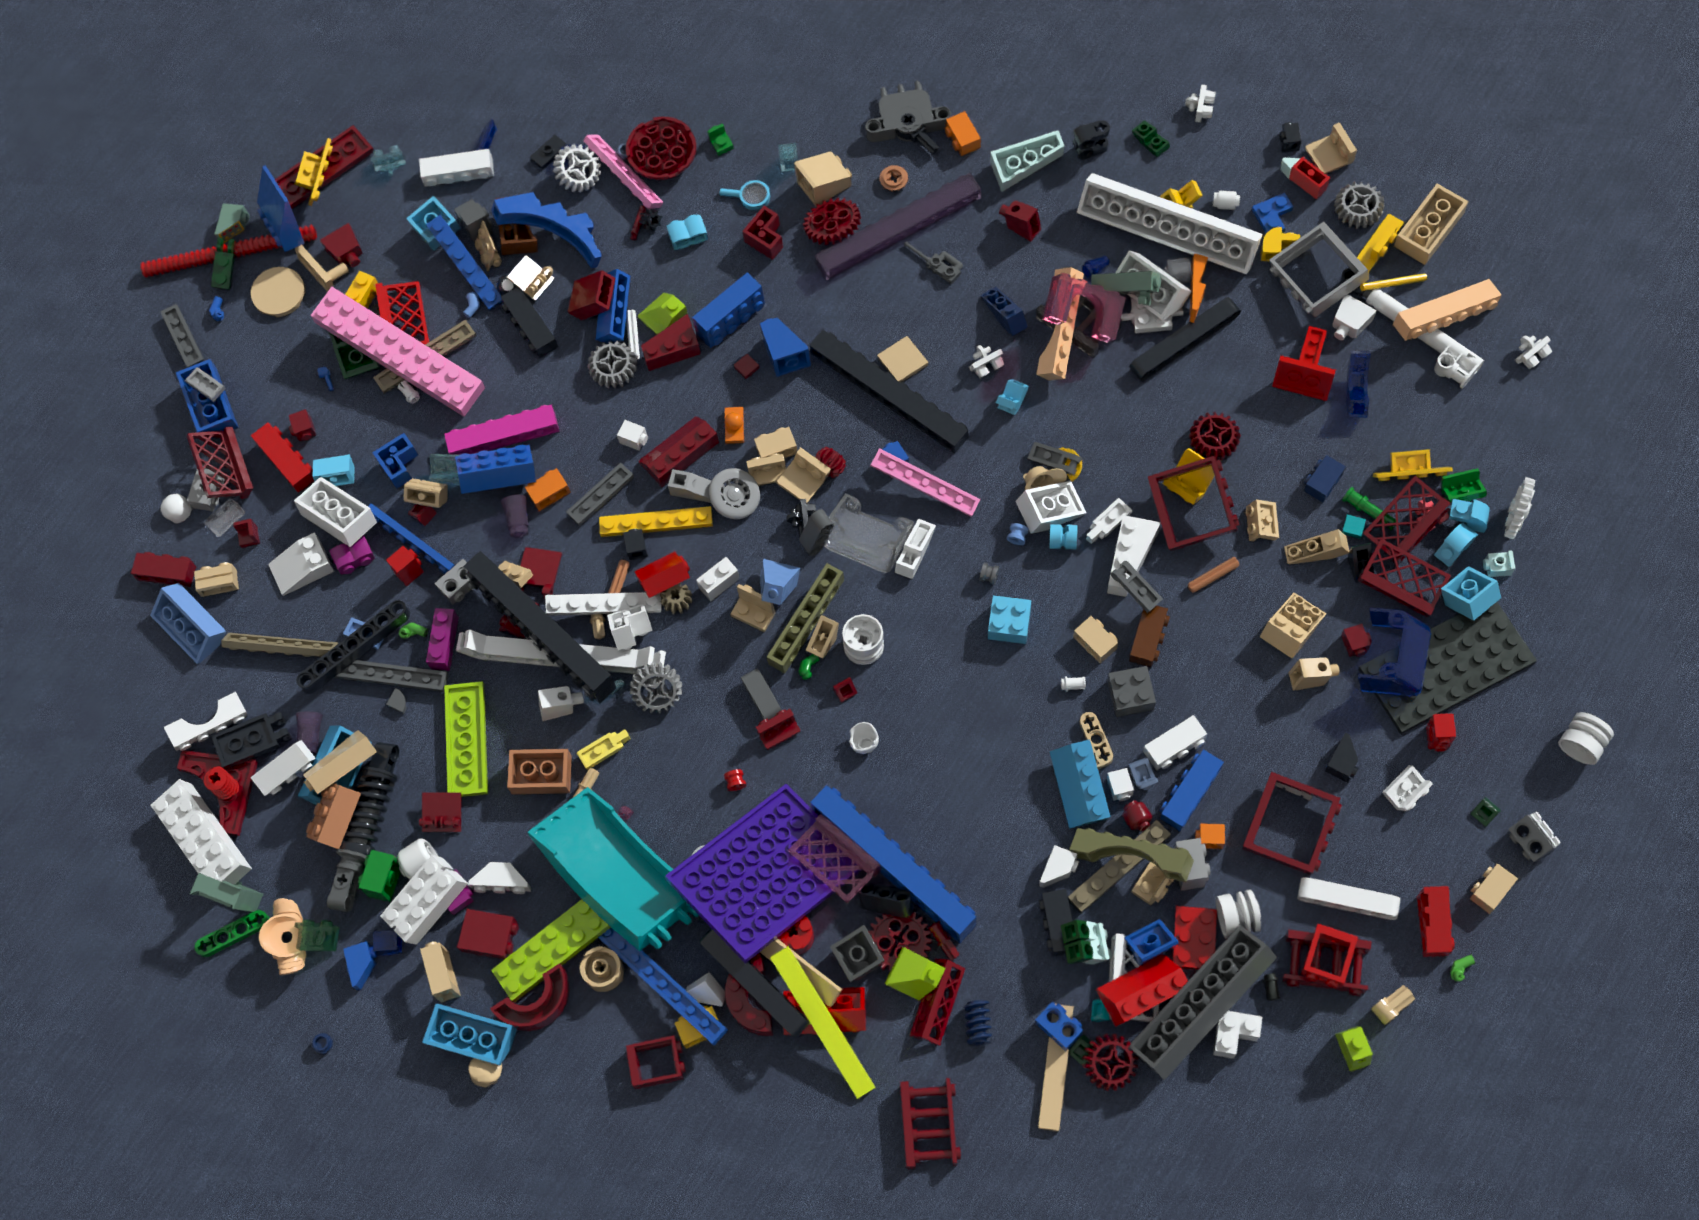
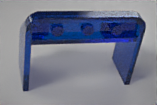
[1358,607,1431,696]

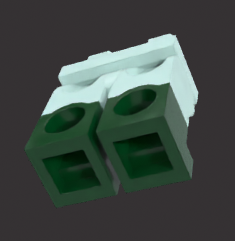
[1060,920,1112,965]

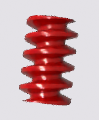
[204,766,239,800]

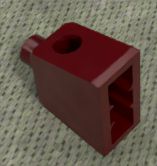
[999,200,1041,242]
[320,223,363,267]

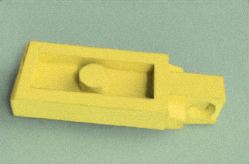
[577,730,631,770]

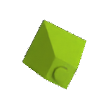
[637,293,688,335]
[885,947,946,1000]

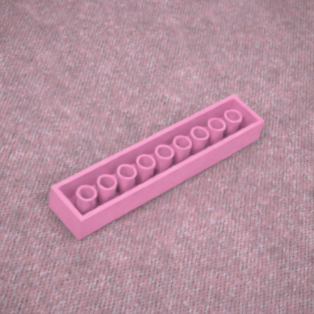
[311,287,485,417]

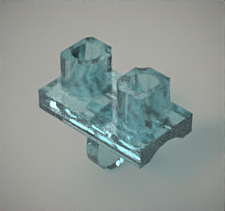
[371,145,406,175]

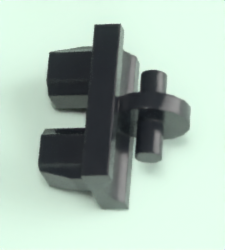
[786,499,816,538]

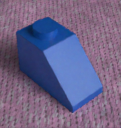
[343,941,377,991]

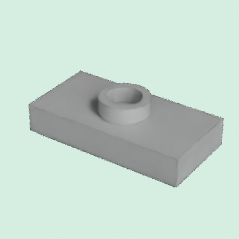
[185,367,226,402]

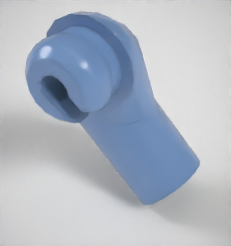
[463,292,480,318]

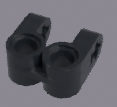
[1072,120,1110,160]

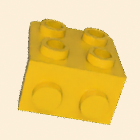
[1162,448,1214,505]

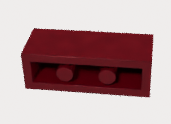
[131,552,196,587]

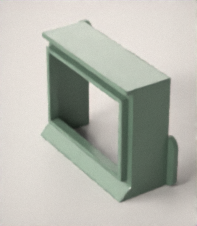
[190,873,263,912]

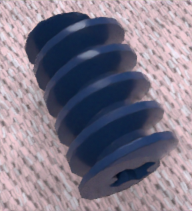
[964,1000,992,1045]

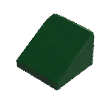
[1470,797,1501,827]
[1068,1035,1092,1065]

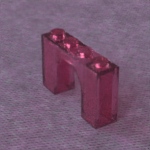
[1042,273,1126,342]

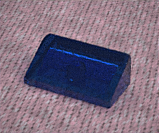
[475,119,497,151]

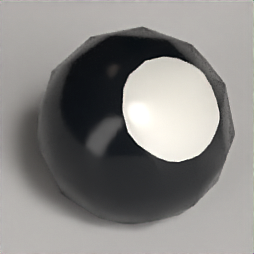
[496,275,517,296]

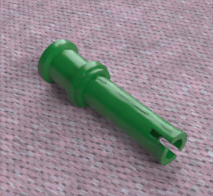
[1342,487,1399,531]

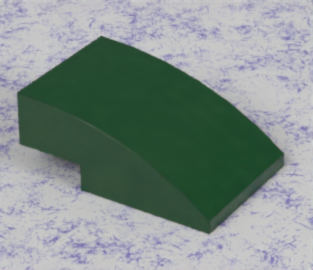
[329,332,379,380]

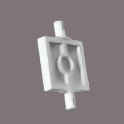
[1120,299,1183,333]

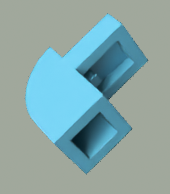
[996,379,1029,415]
[1449,499,1490,533]
[1434,523,1478,567]

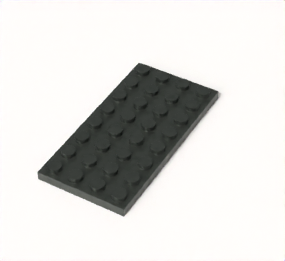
[1358,602,1537,734]

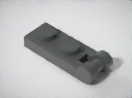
[1027,442,1082,476]
[1111,561,1163,613]

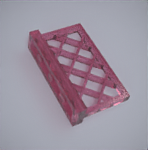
[788,814,881,903]

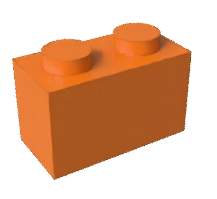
[944,111,981,156]
[525,468,571,511]

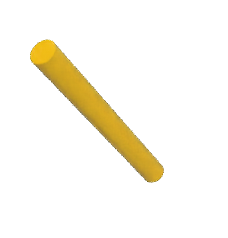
[1360,273,1427,291]

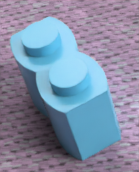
[667,215,708,250]

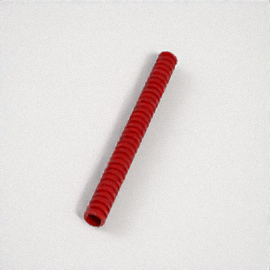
[140,224,317,278]

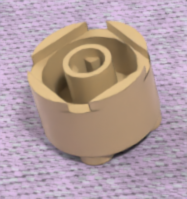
[580,947,624,992]

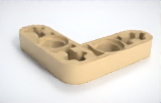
[1080,712,1113,770]

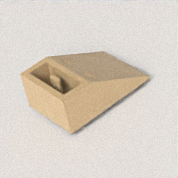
[1260,593,1326,659]

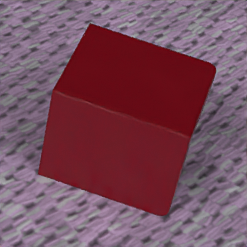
[233,518,260,548]

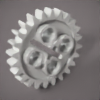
[1504,477,1535,539]

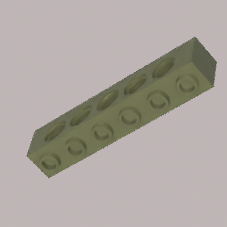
[767,563,844,674]

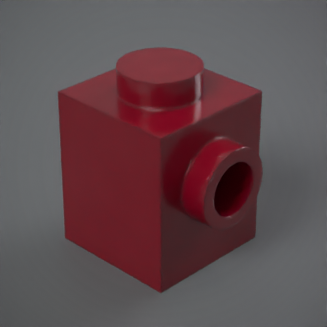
[288,409,316,442]
[1341,624,1372,657]

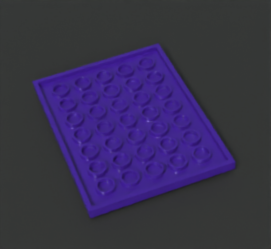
[665,784,866,963]

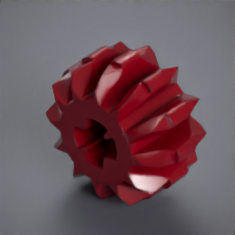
[815,447,846,478]

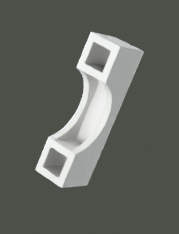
[164,692,248,751]

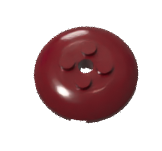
[626,117,696,180]

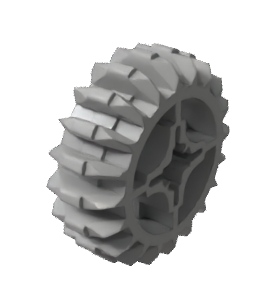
[1334,181,1385,229]
[588,341,637,388]
[630,662,682,714]

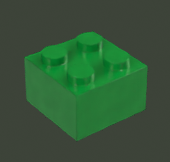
[358,850,401,903]

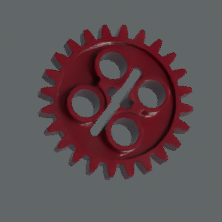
[803,198,861,245]
[868,912,932,972]

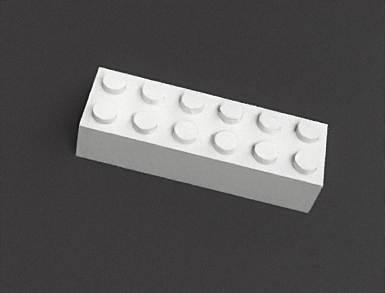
[151,779,252,885]

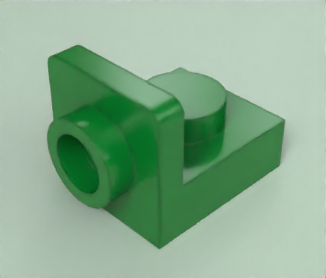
[707,124,734,156]

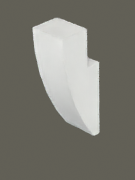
[895,519,936,579]

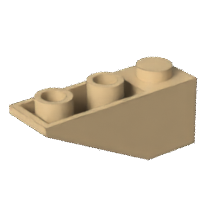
[1284,529,1349,564]

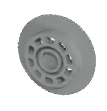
[709,468,760,519]

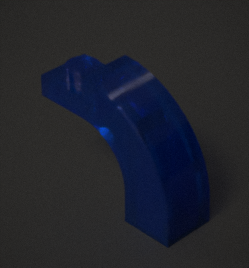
[1346,350,1371,418]

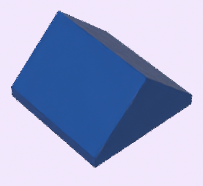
[1124,919,1179,966]

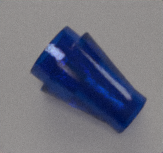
[1082,255,1110,278]

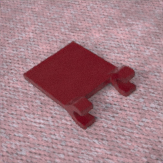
[519,547,562,599]

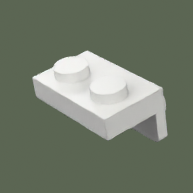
[1382,765,1433,811]

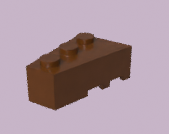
[496,197,538,255]

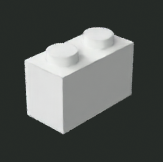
[696,557,740,602]

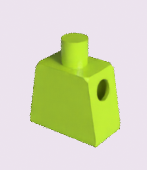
[1335,1027,1373,1072]

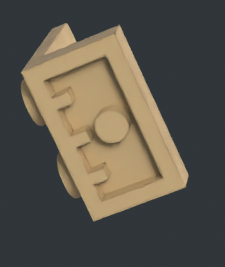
[1305,122,1357,174]
[777,447,831,503]
[731,584,775,632]
[1131,862,1174,905]

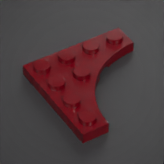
[177,751,258,836]

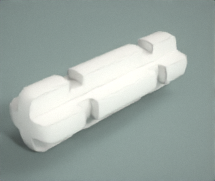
[1531,812,1560,847]

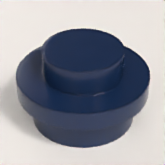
[312,1033,333,1054]

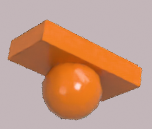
[724,407,744,444]

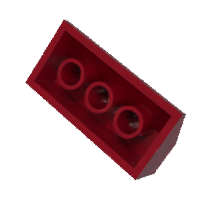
[638,416,719,487]

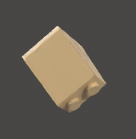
[794,151,852,207]

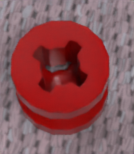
[724,769,747,791]

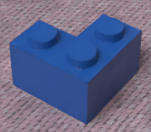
[372,433,419,489]

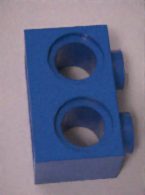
[1035,1002,1083,1052]

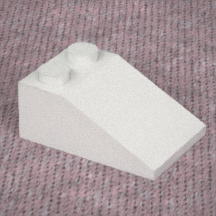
[1016,481,1086,534]
[268,532,335,596]

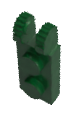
[211,237,235,290]

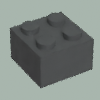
[1107,666,1156,717]

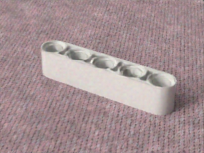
[1298,877,1400,920]

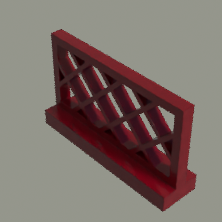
[187,427,253,499]
[1363,476,1452,564]
[1357,539,1451,617]

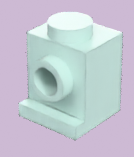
[1483,551,1515,577]

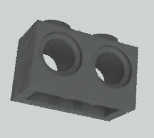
[1508,815,1557,862]

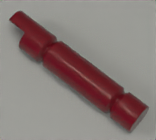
[630,205,646,240]

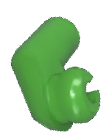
[398,623,428,638]
[1450,955,1475,981]

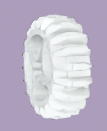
[553,144,601,192]

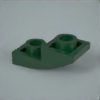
[1132,120,1170,157]

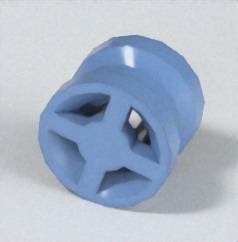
[1007,523,1029,545]

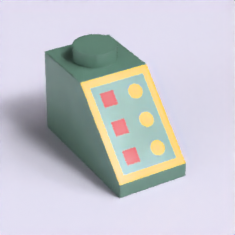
[215,203,249,243]

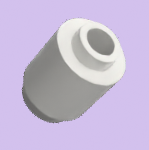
[1213,191,1240,210]

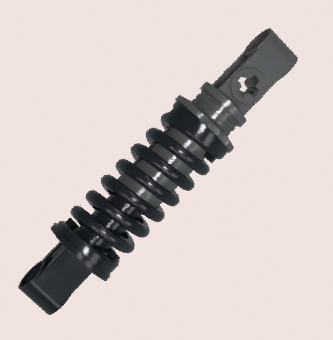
[327,742,400,912]

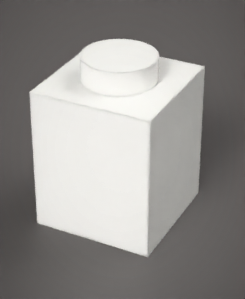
[617,420,648,451]
[1107,768,1134,801]

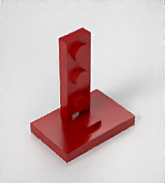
[1272,326,1336,401]

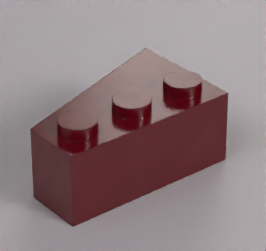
[641,314,701,371]

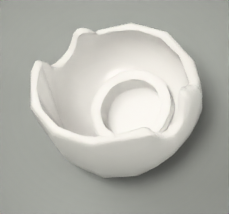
[160,494,192,523]
[849,722,879,754]

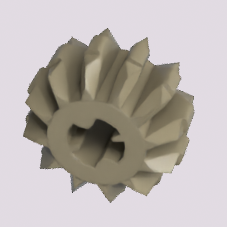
[660,583,693,614]

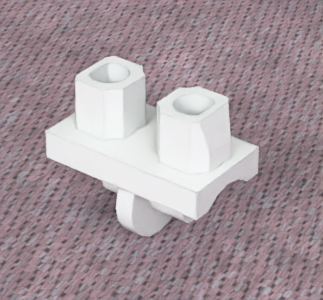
[1185,85,1216,122]
[1515,336,1552,369]
[969,345,1004,378]

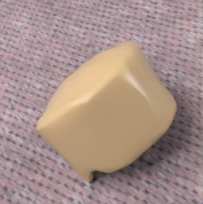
[468,1058,502,1087]

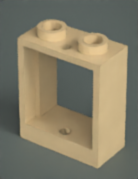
[420,942,460,1003]

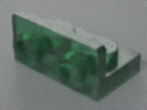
[294,919,340,951]

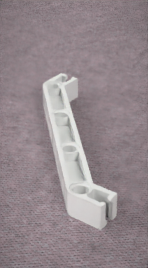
[456,630,666,674]

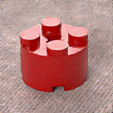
[777,916,814,955]

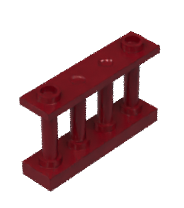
[1282,929,1372,996]
[900,1078,961,1169]

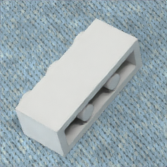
[1143,715,1207,771]
[250,740,316,796]

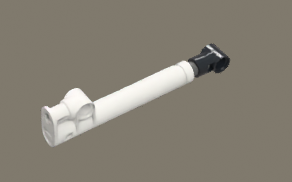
[1339,268,1485,389]

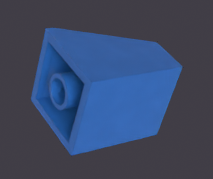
[760,318,811,377]

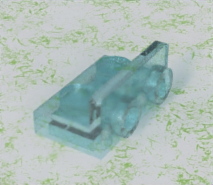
[429,454,460,484]

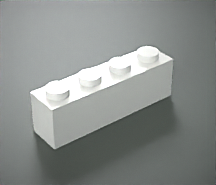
[419,149,494,186]

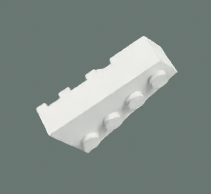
[1107,515,1161,597]

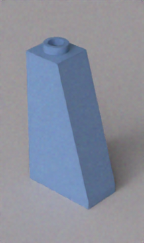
[760,559,800,605]

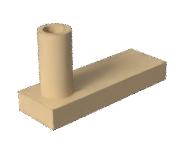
[295,245,349,292]

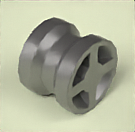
[979,562,999,585]

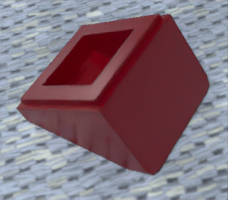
[408,504,436,526]

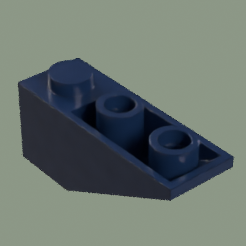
[980,287,1028,336]

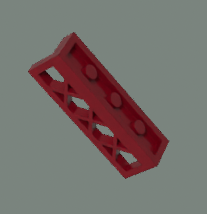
[910,958,965,1046]

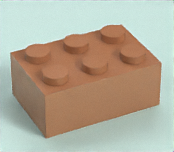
[507,749,572,794]
[306,783,361,849]

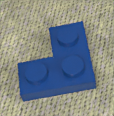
[1252,193,1293,234]

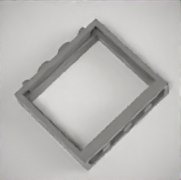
[1269,222,1370,317]

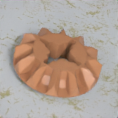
[880,165,908,192]

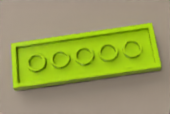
[444,681,488,797]
[491,899,611,1003]

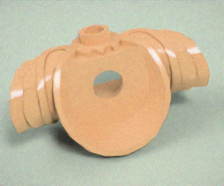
[259,898,310,975]

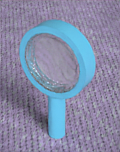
[720,180,770,210]

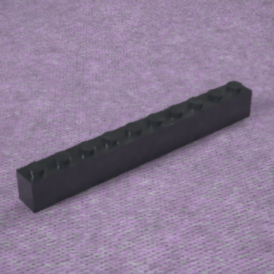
[809,330,968,454]

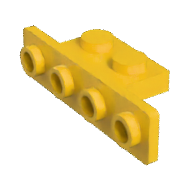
[295,138,333,206]
[1357,214,1404,273]
[1373,449,1453,481]

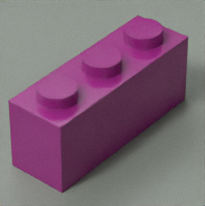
[426,608,459,671]

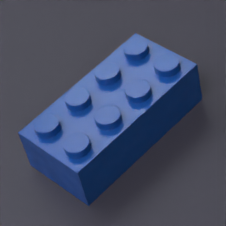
[692,272,765,348]
[176,359,239,439]
[455,445,536,494]

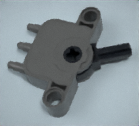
[865,81,951,154]

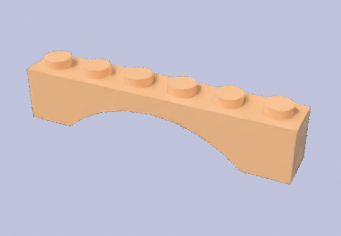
[1036,267,1084,380]

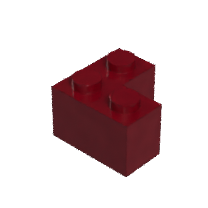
[742,206,783,260]

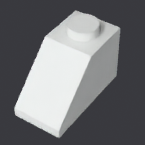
[1040,845,1079,888]

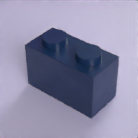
[1304,455,1346,503]

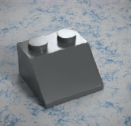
[830,925,885,982]

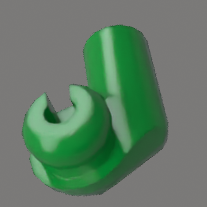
[798,654,820,680]

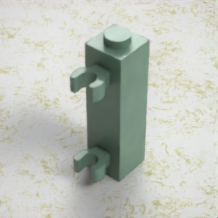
[1091,271,1161,307]

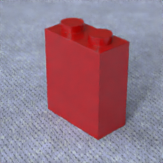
[634,551,690,598]

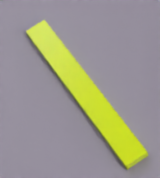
[770,946,875,1099]

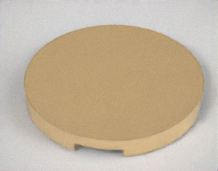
[251,267,305,317]

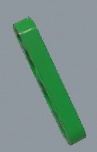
[194,910,270,957]

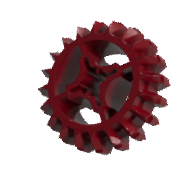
[1189,411,1241,460]
[1082,1034,1138,1091]

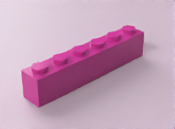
[444,405,560,461]

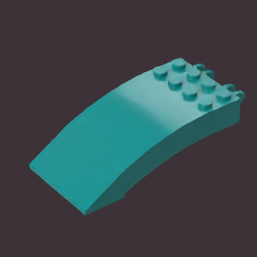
[528,787,699,951]

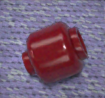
[1122,801,1152,831]

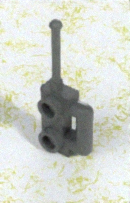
[904,242,963,285]

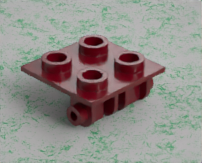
[419,792,461,832]

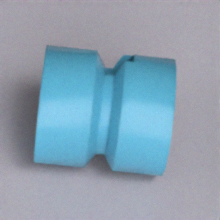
[1049,524,1077,550]

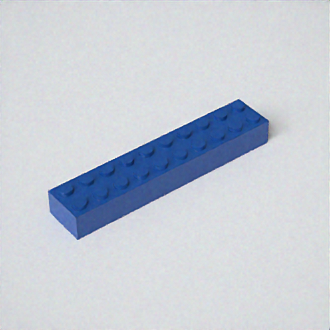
[810,785,976,943]

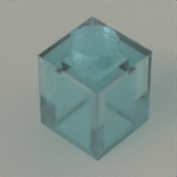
[779,143,798,171]

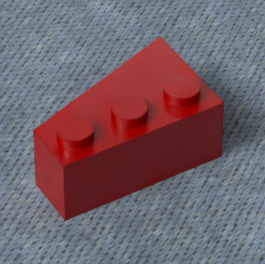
[1417,886,1455,957]

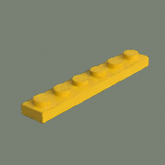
[599,506,713,537]

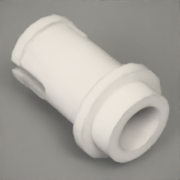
[398,380,420,404]
[1061,676,1086,692]

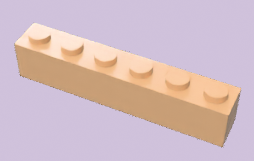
[1393,279,1502,341]

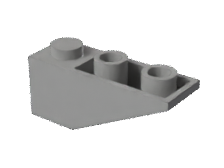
[668,469,726,503]

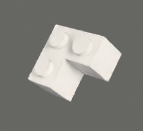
[607,603,652,651]
[1213,1011,1262,1059]

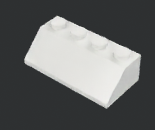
[1116,250,1192,320]

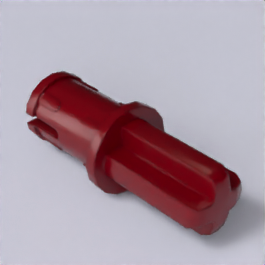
[928,921,959,961]

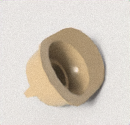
[1023,466,1067,490]

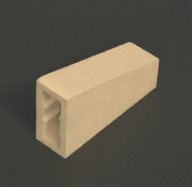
[303,730,377,794]

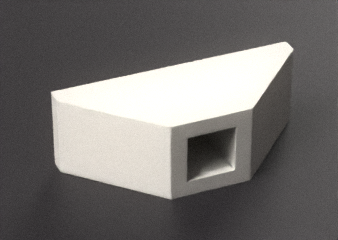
[468,862,531,894]

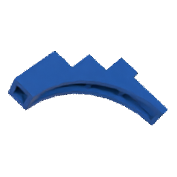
[491,192,602,268]

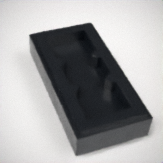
[530,134,567,170]

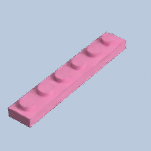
[584,135,663,209]
[871,448,980,517]

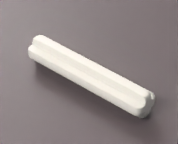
[626,310,640,360]

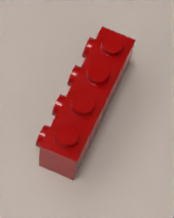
[251,422,314,493]

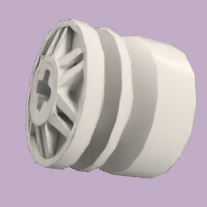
[842,614,884,665]
[1558,712,1614,765]
[1216,890,1261,938]

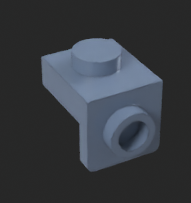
[1128,757,1158,790]

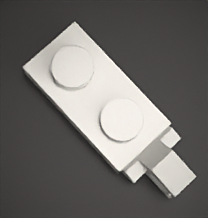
[1086,498,1132,544]

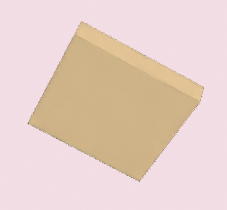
[877,336,928,382]

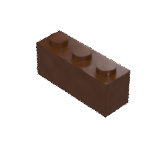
[1129,605,1170,668]

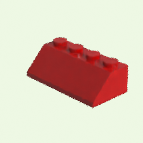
[1096,954,1188,1027]
[783,987,866,1035]

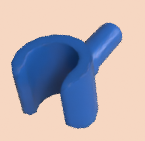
[318,367,334,391]

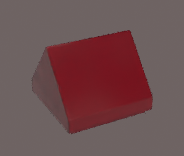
[833,677,858,702]

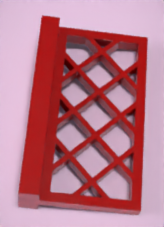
[375,281,429,345]

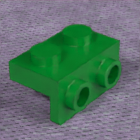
[1441,468,1487,503]

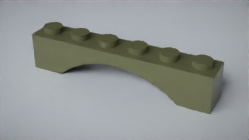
[1070,828,1194,882]

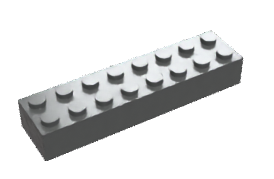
[1129,925,1277,1080]

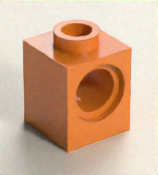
[1195,824,1225,849]

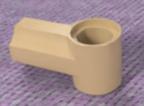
[1371,985,1415,1025]

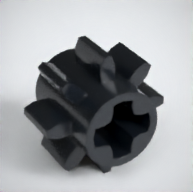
[639,208,662,231]

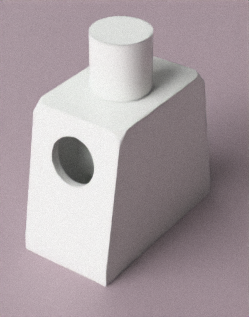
[1332,295,1377,340]
[538,686,584,721]

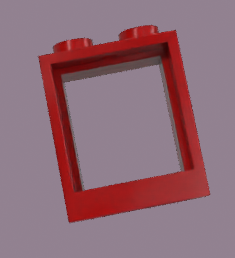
[1301,923,1358,988]

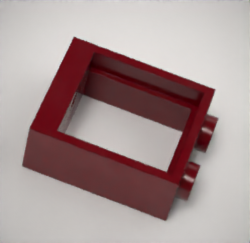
[626,1036,686,1089]

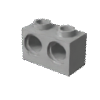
[435,559,474,605]

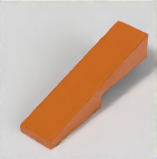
[1189,253,1208,323]

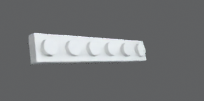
[545,592,661,616]

